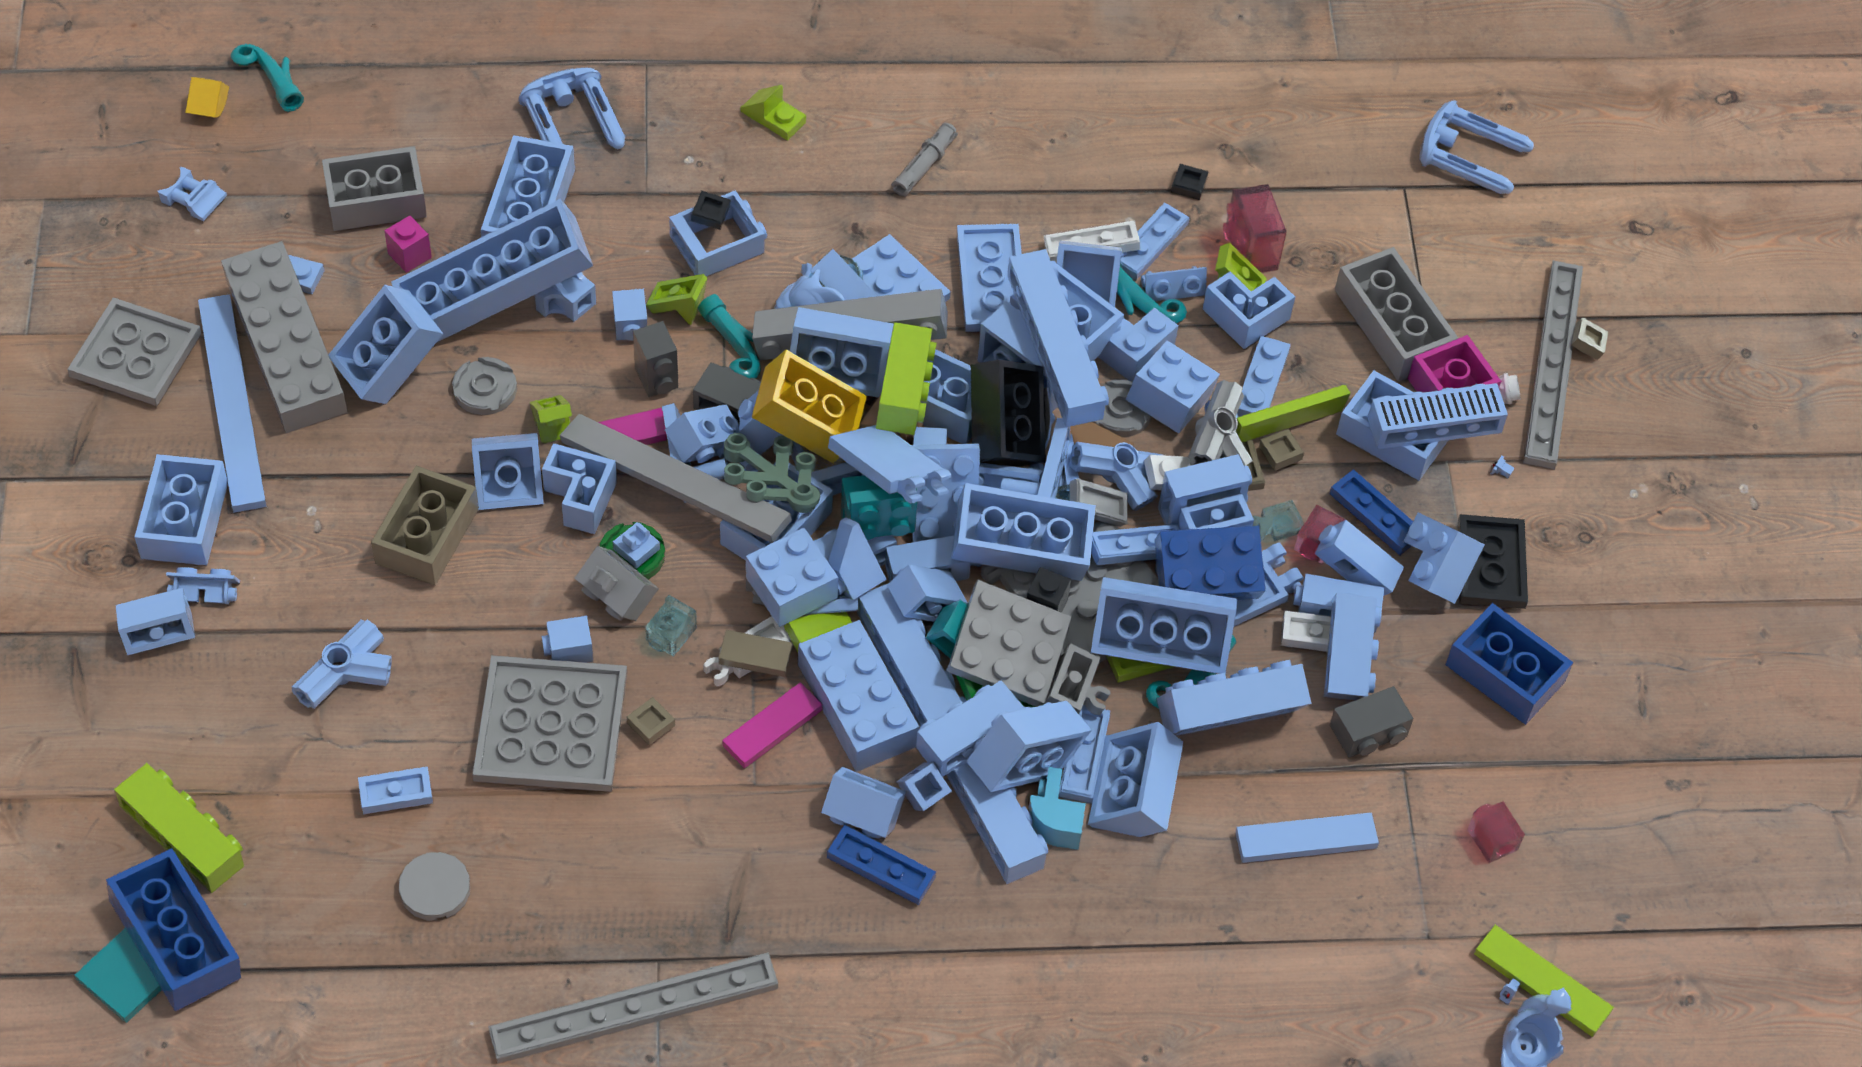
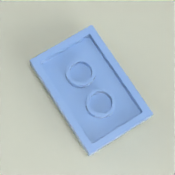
[846,234,951,302]
[912,444,980,542]

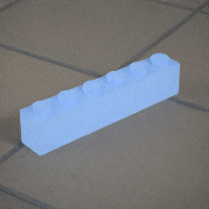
[1007,249,1109,427]

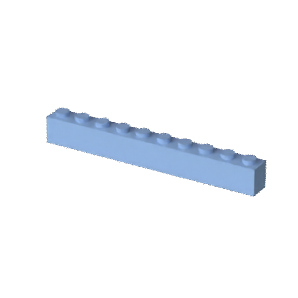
[857,583,1048,884]

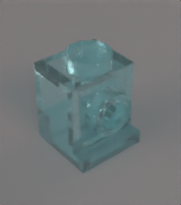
[645,595,697,657]

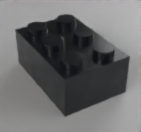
[970,360,1046,467]

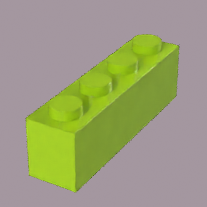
[876,322,937,435]
[114,763,244,893]

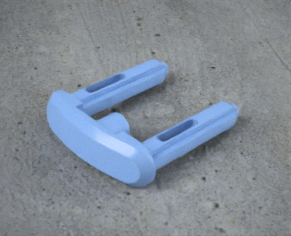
[518,67,625,149]
[1419,100,1534,194]

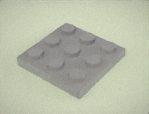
[67,297,202,406]
[947,580,1071,707]

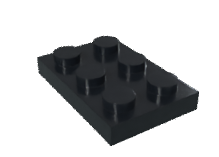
[1458,514,1528,609]

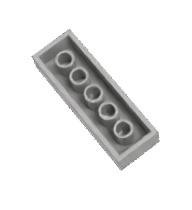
[221,241,348,433]

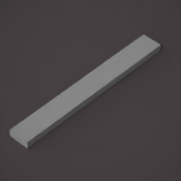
[1523,260,1583,470]
[560,414,792,543]
[488,952,778,1064]

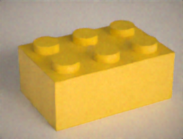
[752,350,867,463]

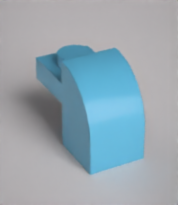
[1028,767,1086,850]

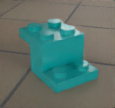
[841,475,917,540]

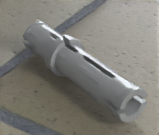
[891,122,958,196]

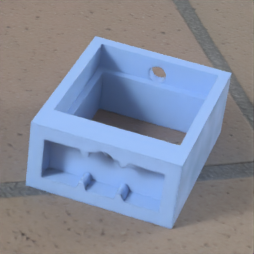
[669,190,767,277]
[1158,454,1252,525]

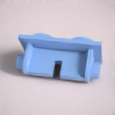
[1141,266,1207,301]
[166,567,240,604]

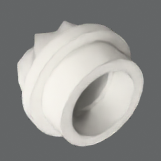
[1498,373,1520,405]

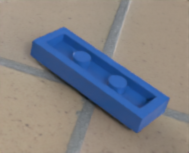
[1329,469,1413,555]
[827,825,936,905]

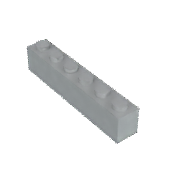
[752,289,948,360]

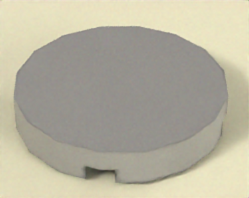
[452,357,517,415]
[1093,380,1152,437]
[399,852,470,921]

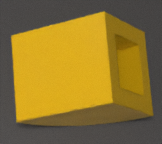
[185,77,229,118]

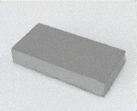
[1070,478,1128,527]

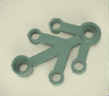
[724,433,820,513]

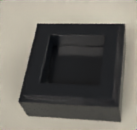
[1171,164,1209,200]
[691,190,731,230]

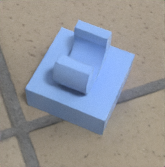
[613,522,660,568]

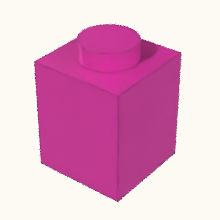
[384,215,432,273]

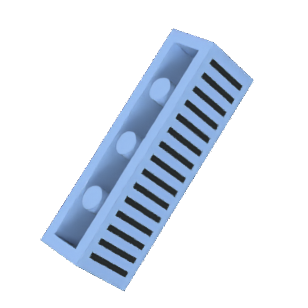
[1367,383,1508,449]

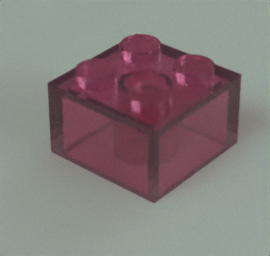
[1223,184,1287,273]

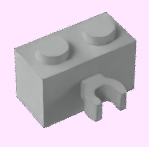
[575,546,659,621]
[1045,643,1111,715]

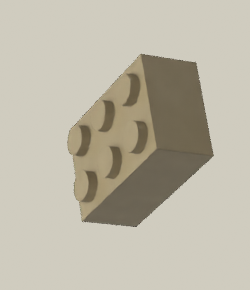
[371,465,479,586]

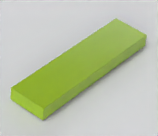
[1236,385,1351,442]
[1474,925,1614,1037]

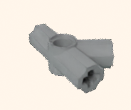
[1188,380,1253,466]

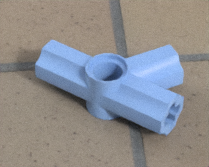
[1069,442,1163,511]
[292,619,392,709]

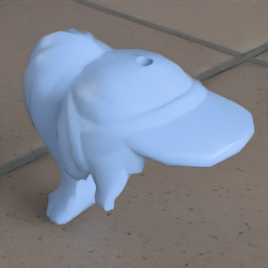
[775,263,845,309]
[1500,988,1571,1067]

